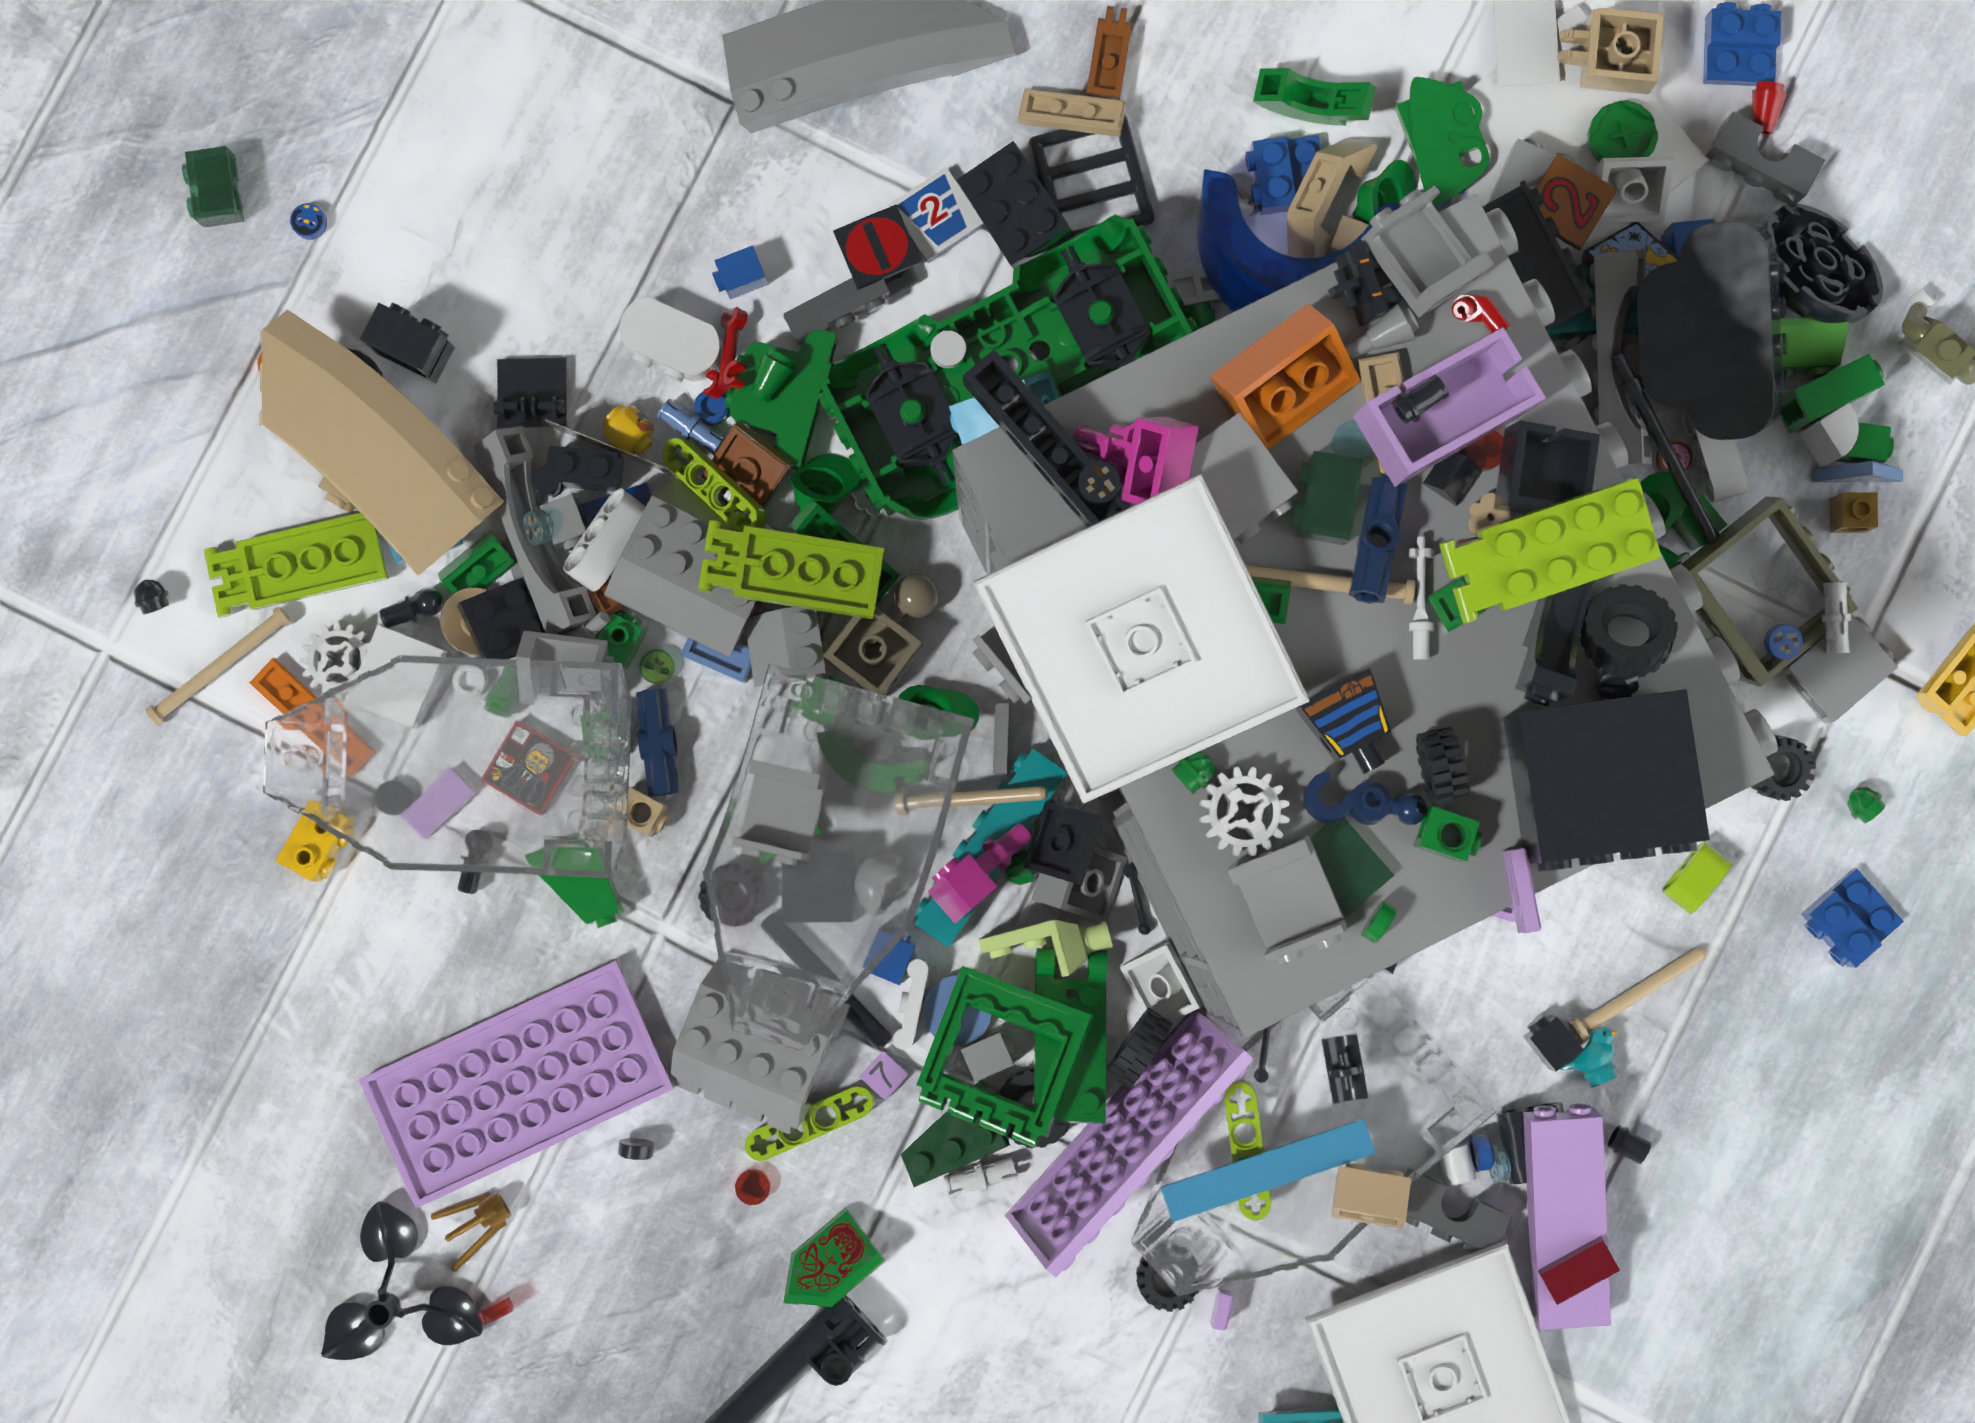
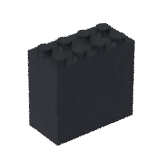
[1503,689,1710,871]

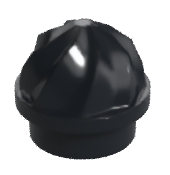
[134,579,169,615]
[1595,669,1639,699]

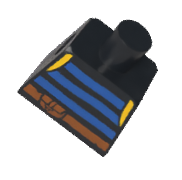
[1295,668,1391,774]

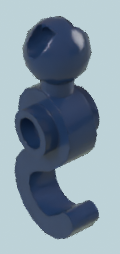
[1303,772,1427,825]

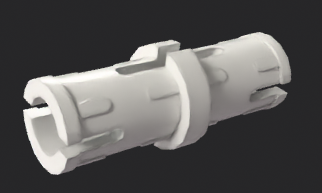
[1822,582,1851,654]
[944,1156,1018,1198]

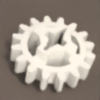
[299,622,370,699]
[1199,767,1290,856]

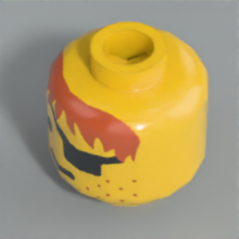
[602,404,654,456]

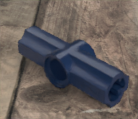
[1348,475,1408,604]
[636,689,679,797]

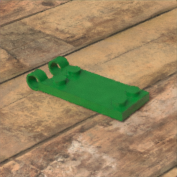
[1034,948,1107,1124]

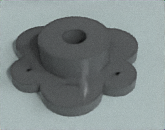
[850,478,881,516]

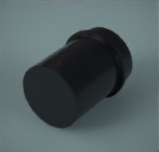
[1607,1125,1651,1164]

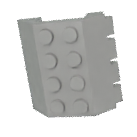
[604,477,784,658]
[670,952,850,1134]

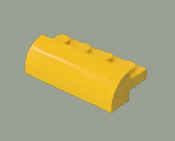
[1916,622,1975,737]

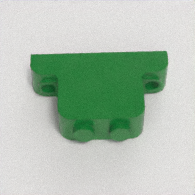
[725,330,838,471]

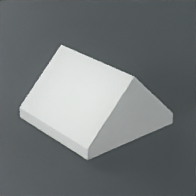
[1592,156,1674,223]
[1120,942,1204,1021]

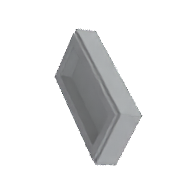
[993,703,1009,775]

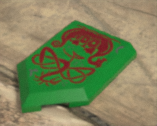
[783,1207,885,1308]

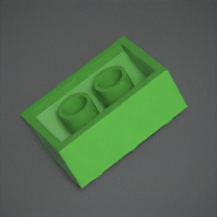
[1780,318,1849,378]

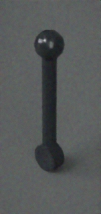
[1123,863,1151,935]
[1254,1026,1271,1083]

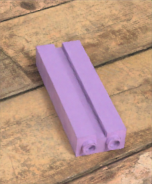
[1523,1104,1611,1330]

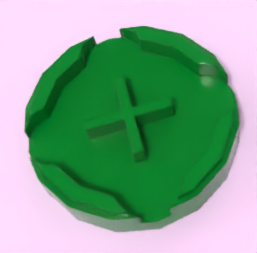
[1587,100,1658,162]

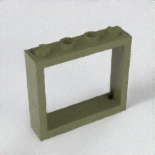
[1681,496,1858,686]

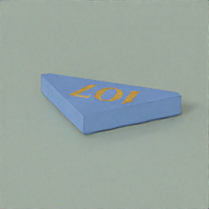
[1813,461,1903,482]

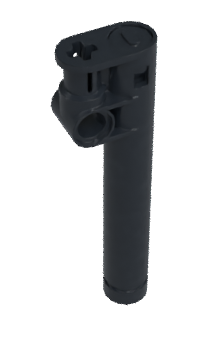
[704,1295,888,1423]

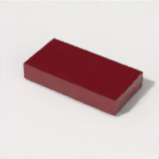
[1538,1236,1620,1305]

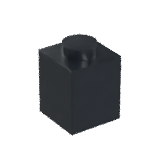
[1523,1014,1584,1072]

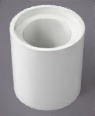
[1437,1143,1477,1186]

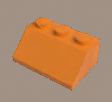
[1210,303,1361,450]

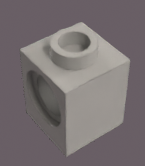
[539,494,588,551]
[961,1031,1017,1082]

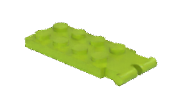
[1439,477,1662,624]
[203,513,389,618]
[698,521,884,619]

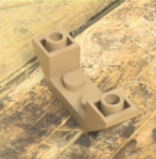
[1287,138,1377,269]

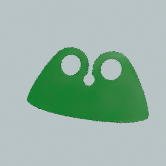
[1410,76,1489,205]

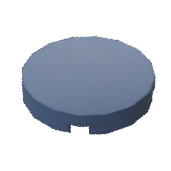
[922,975,992,1046]

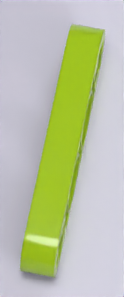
[661,438,766,532]
[1224,1080,1271,1221]
[745,1085,874,1161]

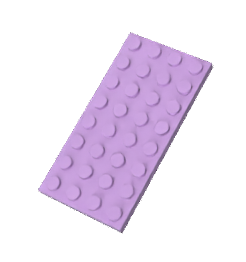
[359,960,675,1208]
[1005,1010,1253,1278]

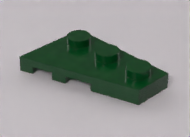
[900,1080,1011,1187]

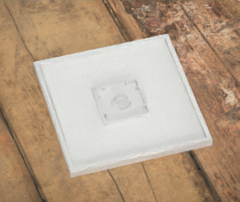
[1459,4,1709,271]
[973,473,1309,804]
[1305,1241,1571,1423]

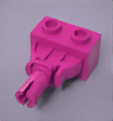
[1073,416,1199,504]
[927,823,1031,924]

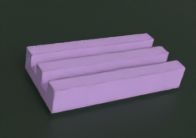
[1502,848,1542,933]

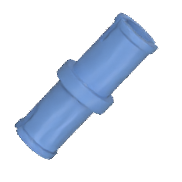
[657,398,726,455]

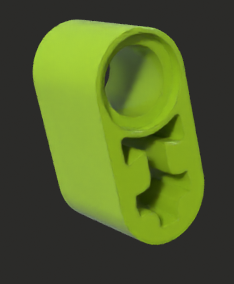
[1662,841,1732,914]

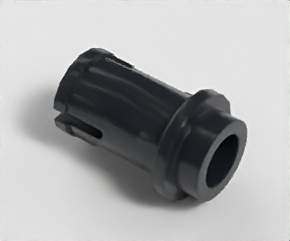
[1393,375,1449,424]

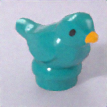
[1559,1027,1617,1088]

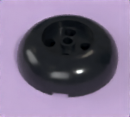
[1762,204,1883,324]

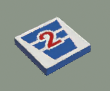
[889,167,985,263]

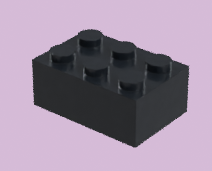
[956,141,1075,269]

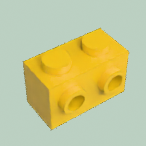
[275,800,355,882]

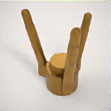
[431,1191,511,1272]

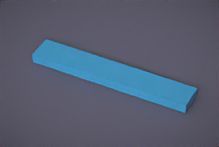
[1160,1119,1376,1222]

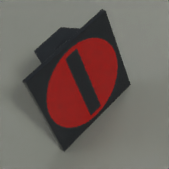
[833,204,921,289]

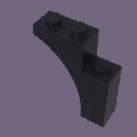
[1515,580,1595,706]

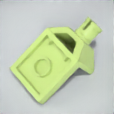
[979,919,1113,977]

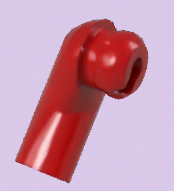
[1451,295,1511,334]

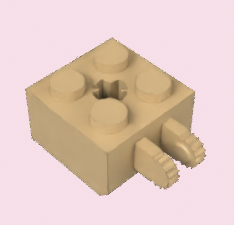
[1557,8,1664,95]

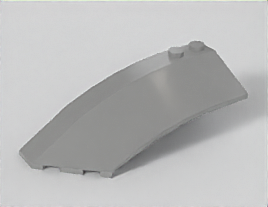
[722,0,1017,133]

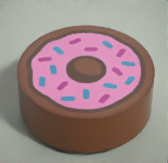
[1656,441,1693,472]

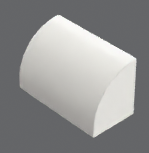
[1798,403,1859,467]

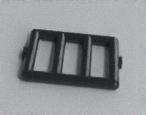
[1028,115,1155,244]

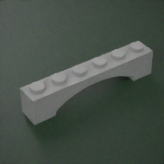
[1590,250,1652,467]
[473,425,596,635]

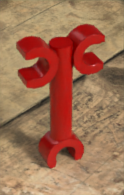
[703,307,748,399]

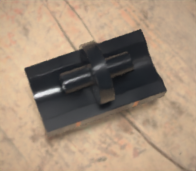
[1328,242,1401,326]
[1321,1033,1369,1104]

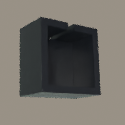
[359,302,455,384]
[1494,420,1600,514]

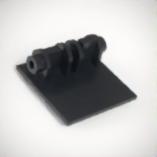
[493,358,567,428]

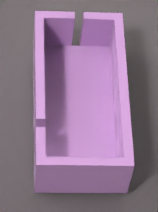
[1353,328,1546,487]

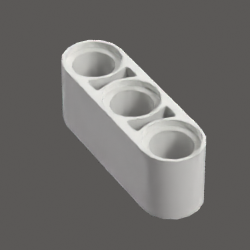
[1682,406,1748,503]
[563,489,646,591]

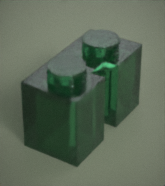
[182,146,244,228]
[1291,451,1363,545]

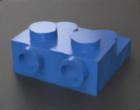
[1703,2,1781,86]
[1245,135,1321,215]
[1801,868,1904,968]

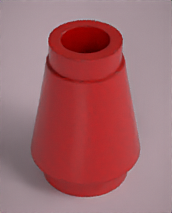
[1752,81,1787,134]

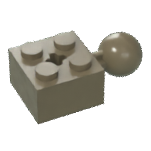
[823,574,939,701]

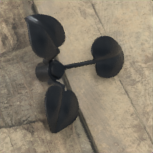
[321,1201,483,1360]

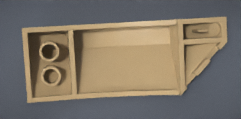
[259,309,504,575]

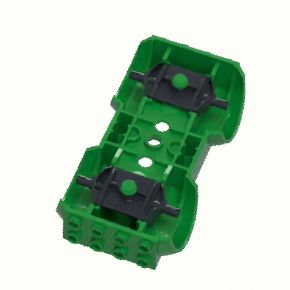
[817,215,1198,520]

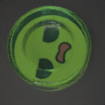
[639,649,675,685]

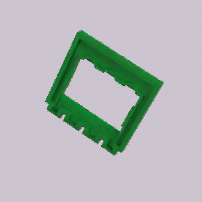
[916,966,1094,1148]

